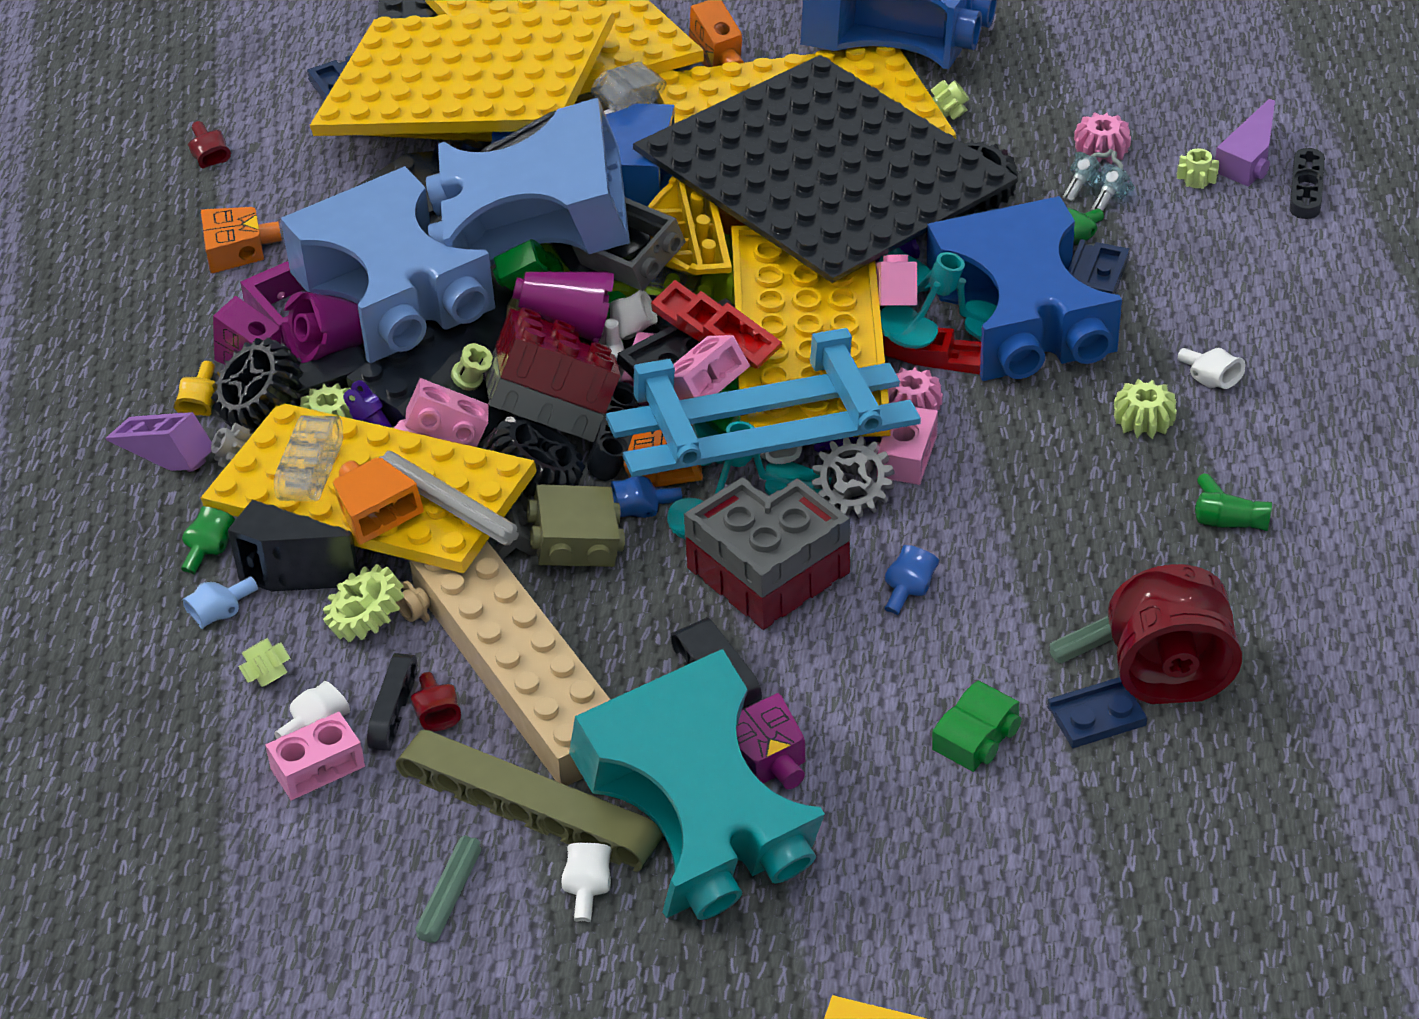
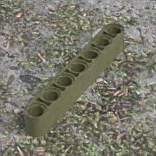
[396,730,663,872]

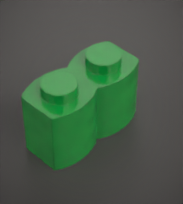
[493,239,564,291]
[932,680,1022,772]

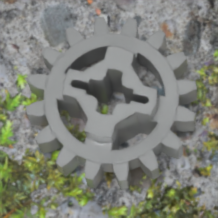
[812,436,895,518]

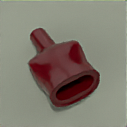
[188,121,231,169]
[410,672,461,731]

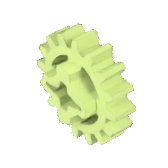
[323,564,404,642]

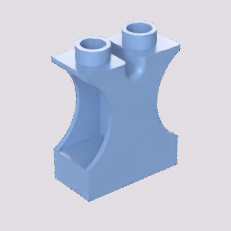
[426,98,630,267]
[280,166,495,364]

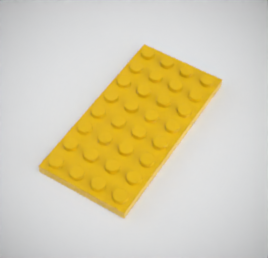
[731,225,891,437]
[201,403,537,573]

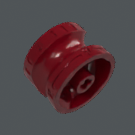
[1108,564,1242,704]

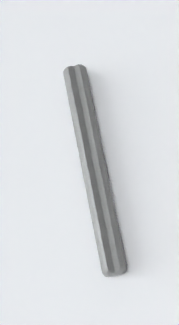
[379,451,519,546]

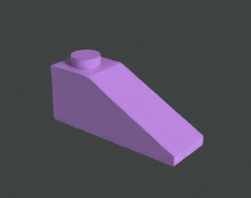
[1215,99,1275,187]
[106,412,212,472]

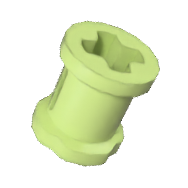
[451,343,493,391]

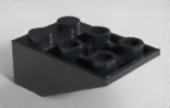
[228,500,360,592]

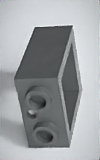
[572,198,686,291]

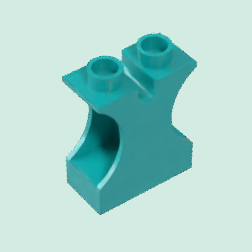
[569,649,825,920]

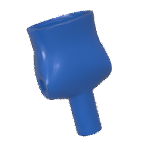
[610,476,682,518]
[884,545,939,615]

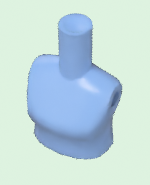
[182,576,258,629]

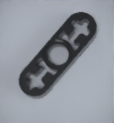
[1289,148,1325,219]
[367,653,418,751]

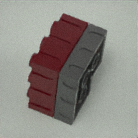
[485,308,621,442]
[684,477,850,630]

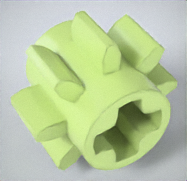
[931,80,969,120]
[1177,148,1219,189]
[238,638,291,687]

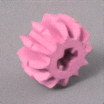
[1074,112,1131,165]
[888,366,943,411]

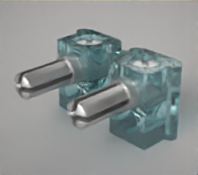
[1063,149,1135,211]

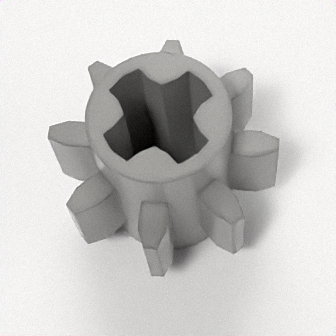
[211,423,252,468]

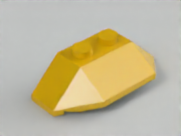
[647,176,732,275]

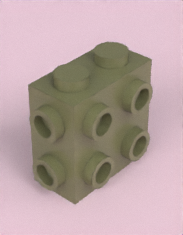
[527,484,625,567]

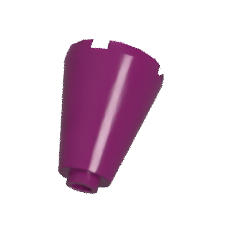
[512,272,614,343]
[282,291,364,363]

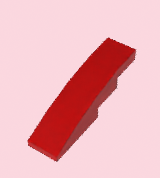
[651,280,782,370]
[882,327,981,375]

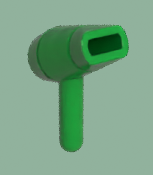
[1195,473,1272,531]

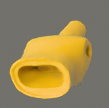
[174,361,216,416]

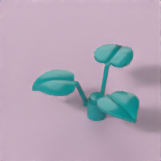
[879,248,997,349]
[667,421,832,539]

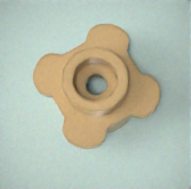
[396,581,431,623]

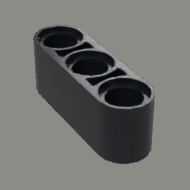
[290,347,368,407]
[587,382,639,481]
[670,617,762,709]

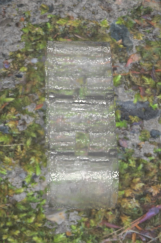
[590,61,666,112]
[274,415,343,502]

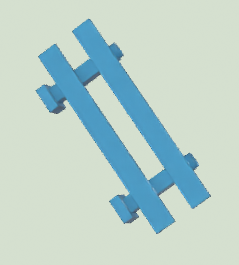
[606,328,921,477]

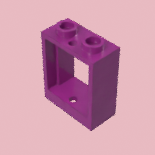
[240,261,341,345]

